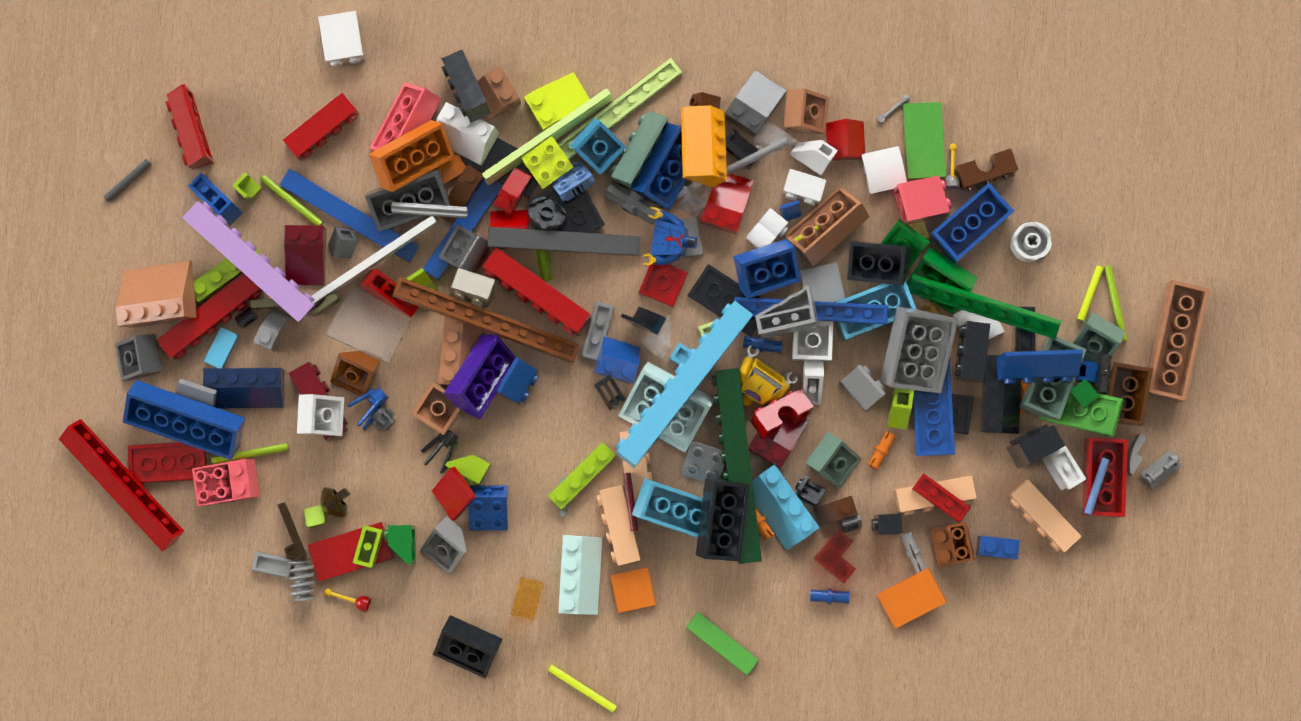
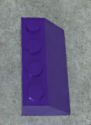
[444,334,516,419]

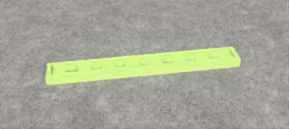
[558,58,683,160]
[482,89,612,186]

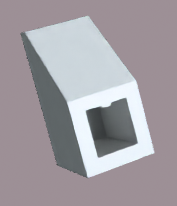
[790,140,838,175]

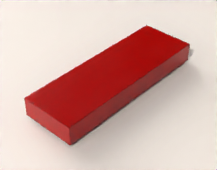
[912,473,971,523]

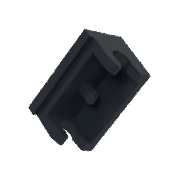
[725,129,759,170]

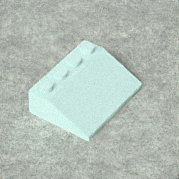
[618,362,714,453]

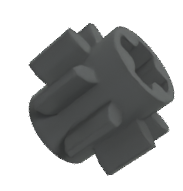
[372,407,396,431]

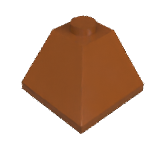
[330,350,382,396]

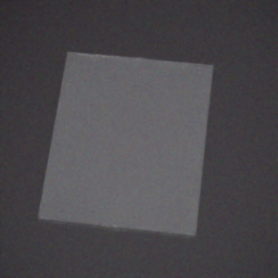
[326,286,413,364]

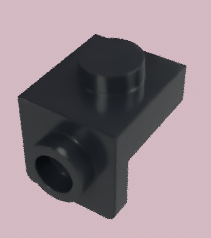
[795,475,826,508]

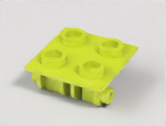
[521,136,573,189]

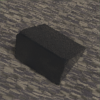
[235,307,258,329]

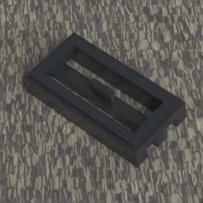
[594,375,626,410]

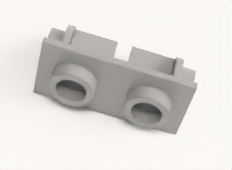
[1140,450,1182,489]

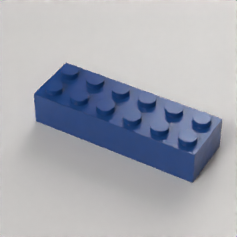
[123,380,245,460]

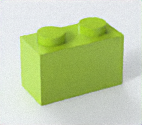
[353,525,385,568]

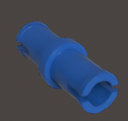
[743,336,783,354]
[810,589,850,604]

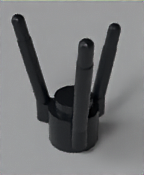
[421,430,459,473]

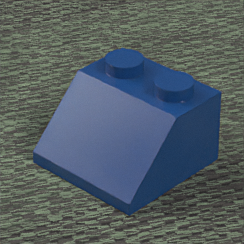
[593,336,640,384]
[497,357,539,405]

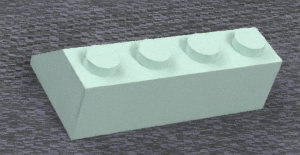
[558,535,602,615]

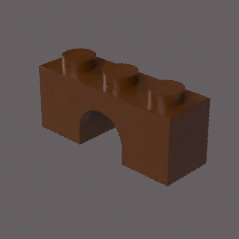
[955,148,1018,192]

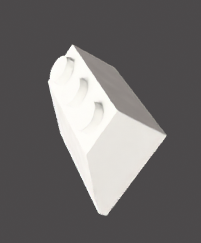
[436,102,500,166]

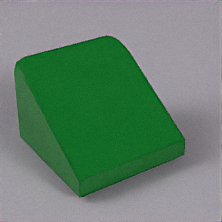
[1070,379,1100,408]

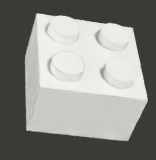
[792,321,833,362]

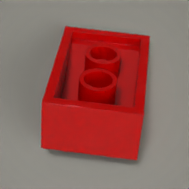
[700,174,753,235]

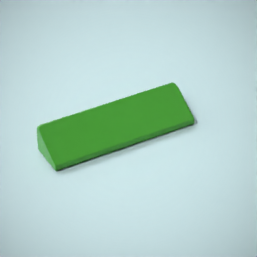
[686,612,758,675]

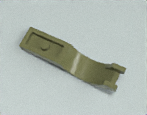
[251,294,340,316]

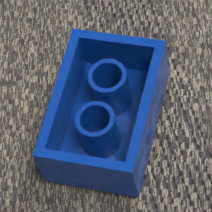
[733,239,801,298]

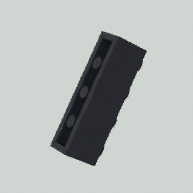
[441,50,491,123]

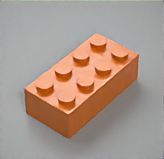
[368,120,455,192]

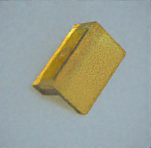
[510,577,543,620]

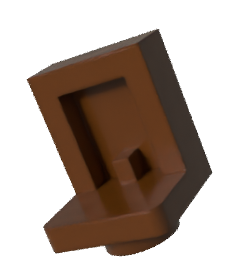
[689,92,721,109]

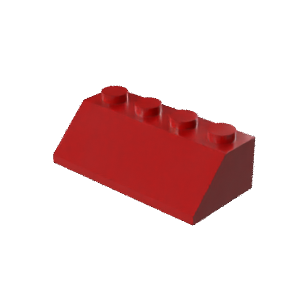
[166,84,214,170]

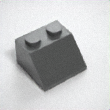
[115,334,162,381]

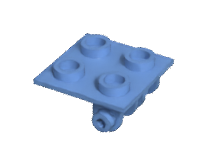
[551,160,595,202]

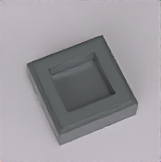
[841,514,862,533]

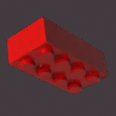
[1082,437,1128,517]

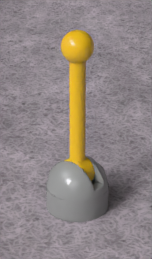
[945,143,960,190]

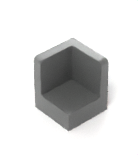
[328,227,358,258]

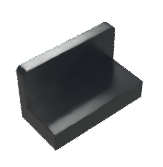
[621,307,666,335]

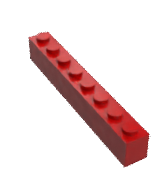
[59,419,184,552]

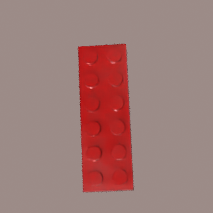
[483,248,591,337]

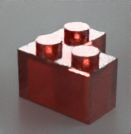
[812,529,856,584]

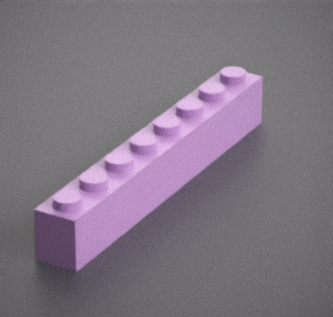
[182,201,316,323]

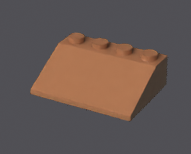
[116,260,196,328]

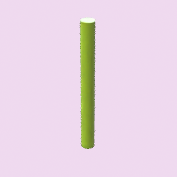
[260,175,323,226]
[1104,266,1128,341]
[211,443,289,465]

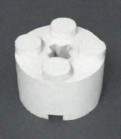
[1010,222,1052,263]

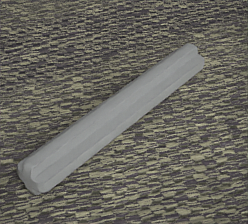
[391,202,468,218]

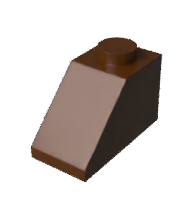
[813,496,858,526]

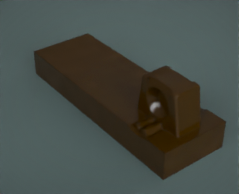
[277,502,307,559]

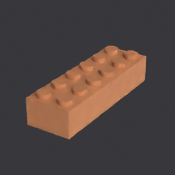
[1148,280,1210,403]

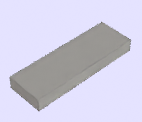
[581,301,614,361]

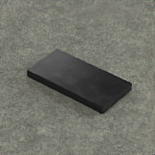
[463,137,538,199]
[687,264,760,337]

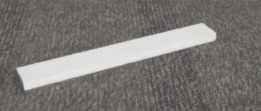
[311,216,439,305]

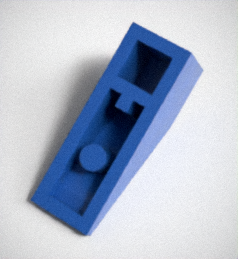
[188,173,243,226]

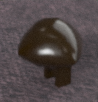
[320,487,350,518]

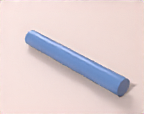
[1084,458,1109,515]

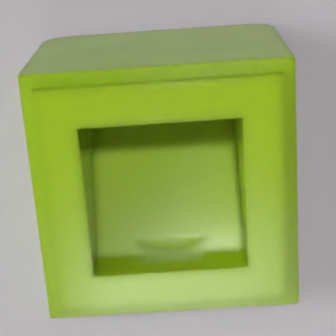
[304,505,327,528]

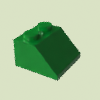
[384,525,416,564]

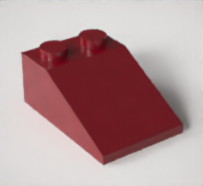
[284,225,327,286]
[748,415,809,469]

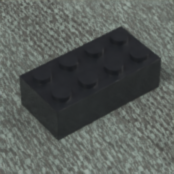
[1007,424,1065,468]

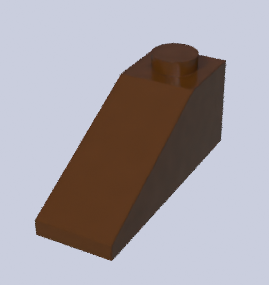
[440,165,484,225]

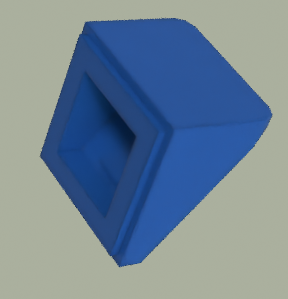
[779,200,801,221]

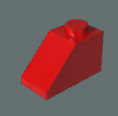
[494,167,532,214]

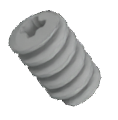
[289,561,314,601]

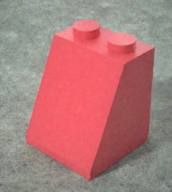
[893,176,951,225]

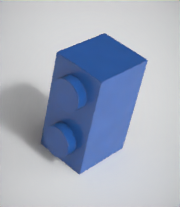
[976,536,1020,559]

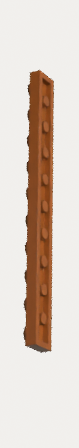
[392,277,580,363]

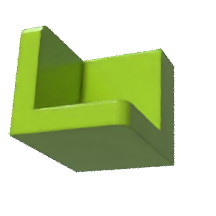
[232,172,263,202]

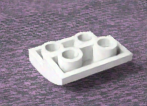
[861,146,907,194]

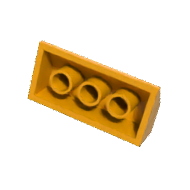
[681,106,727,188]

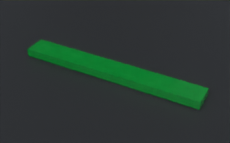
[909,274,1061,339]

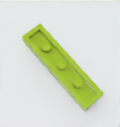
[548,442,616,510]

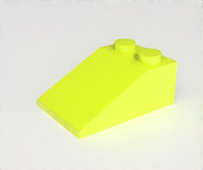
[524,72,590,131]

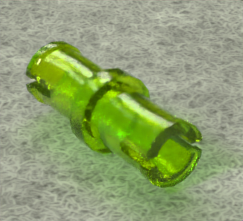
[536,250,554,281]

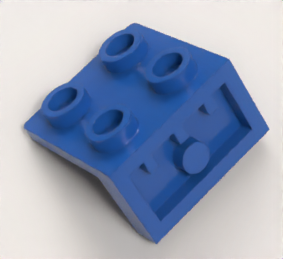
[468,485,508,531]

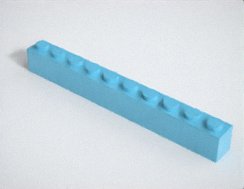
[616,301,753,468]

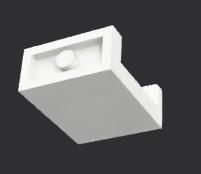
[318,11,365,67]
[1041,446,1086,490]

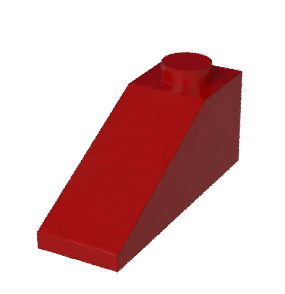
[359,269,419,318]

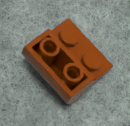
[930,522,975,567]

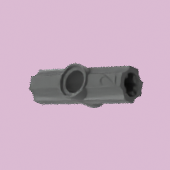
[604,181,662,225]

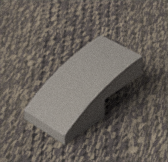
[1127,434,1147,475]

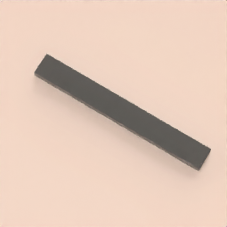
[488,227,640,256]

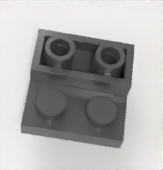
[438,224,490,273]

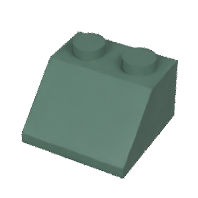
[1072,312,1125,367]
[805,432,862,489]

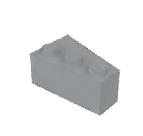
[755,285,819,339]

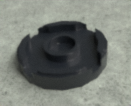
[527,197,566,231]

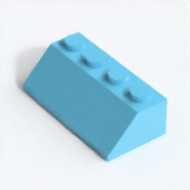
[752,464,820,550]

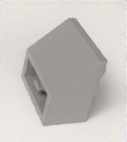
[839,365,886,411]

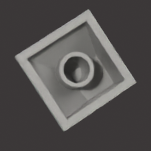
[420,516,466,574]

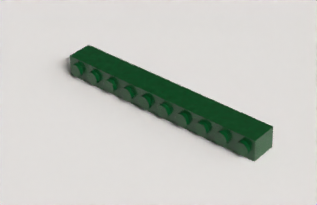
[711,368,762,564]

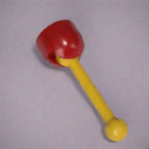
[324,589,371,612]

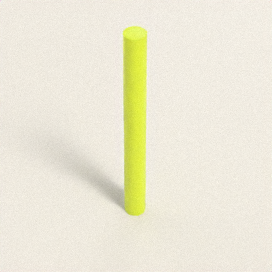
[548,664,617,713]

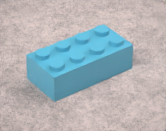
[836,281,916,341]
[632,478,703,538]

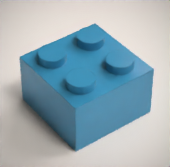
[569,118,626,175]

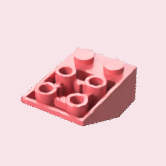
[192,459,260,507]

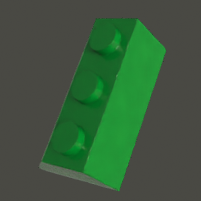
[906,247,978,315]

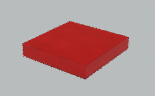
[638,264,688,308]
[431,467,476,521]

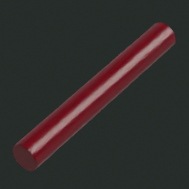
[623,473,638,531]

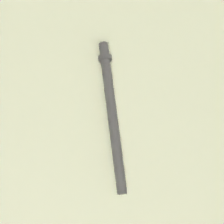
[676,137,789,200]

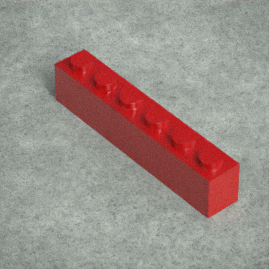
[156,273,263,360]

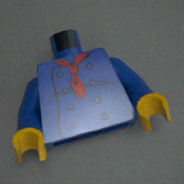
[642,207,697,266]

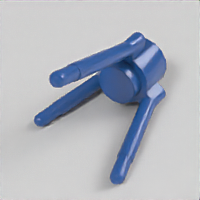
[348,388,388,430]

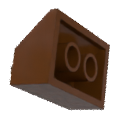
[1108,362,1153,426]

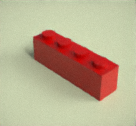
[283,93,359,161]

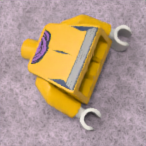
[739,345,798,406]

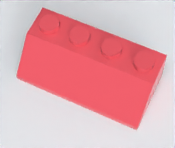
[369,82,441,151]

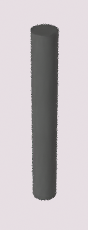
[103,159,151,202]

